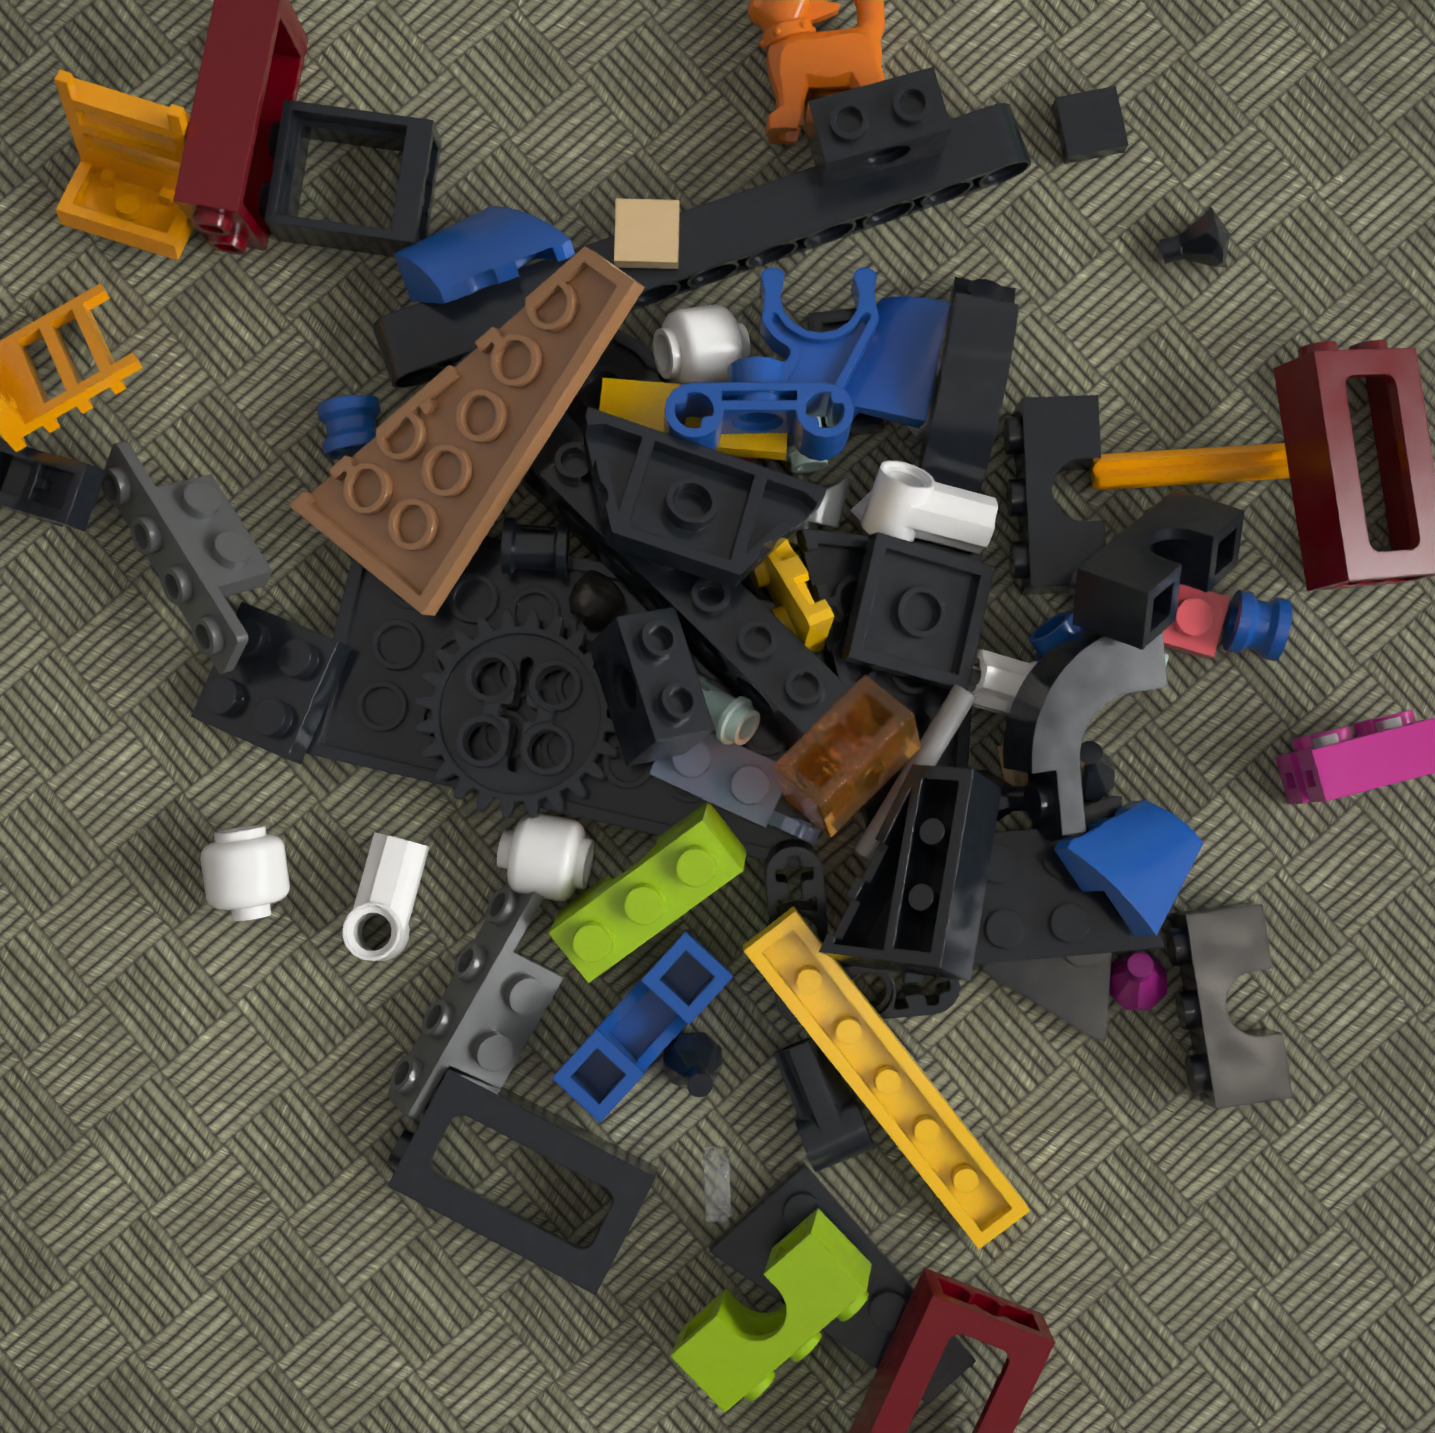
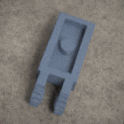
[649,733,837,845]

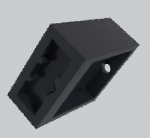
[259,99,442,257]

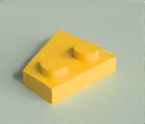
[749,539,834,653]

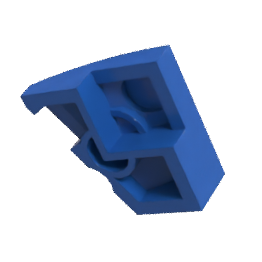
[394,206,575,304]
[845,296,951,428]
[1054,800,1203,937]

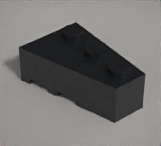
[819,764,1002,982]

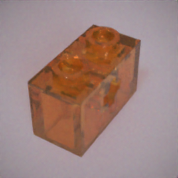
[772,675,921,838]

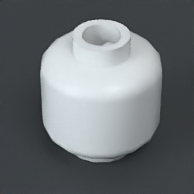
[653,304,750,384]
[497,813,595,901]
[200,825,290,921]

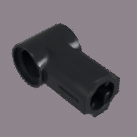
[774,1036,875,1172]

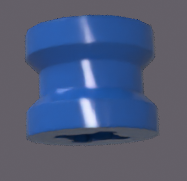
[316,395,381,460]
[1222,589,1293,661]

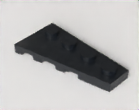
[709,1162,976,1404]

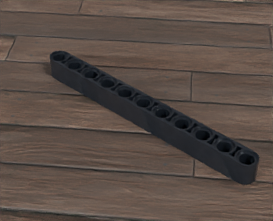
[372,103,1031,388]

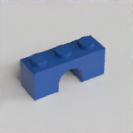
[552,929,733,1123]

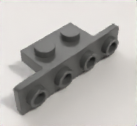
[101,441,273,674]
[388,881,564,1120]

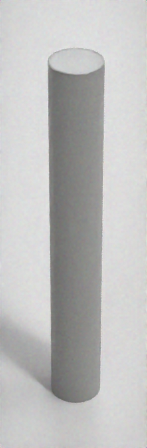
[854,684,977,861]

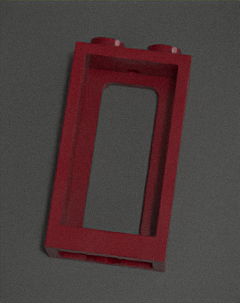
[173,0,309,254]
[1273,340,1435,591]
[848,1267,1055,1433]

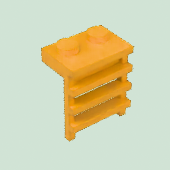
[54,69,194,260]
[0,283,143,453]

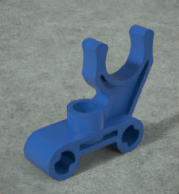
[664,267,879,461]

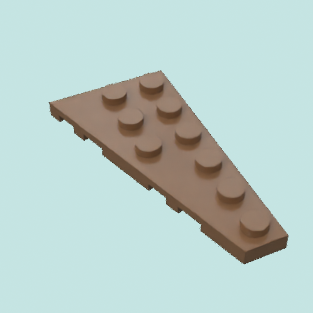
[288,246,645,616]

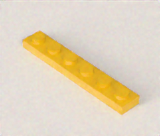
[742,906,1030,1249]

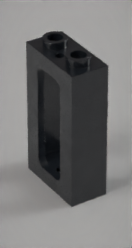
[387,1066,658,1295]

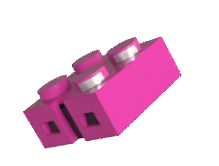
[1275,709,1435,805]

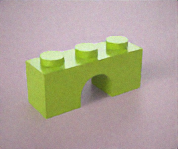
[548,801,747,983]
[671,1208,872,1413]

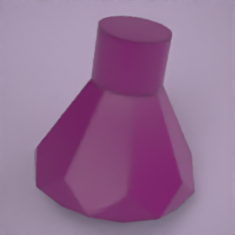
[1109,951,1167,1011]

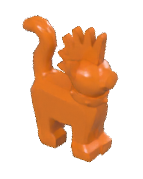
[748,0,885,145]

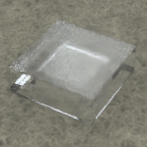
[703,1146,731,1222]

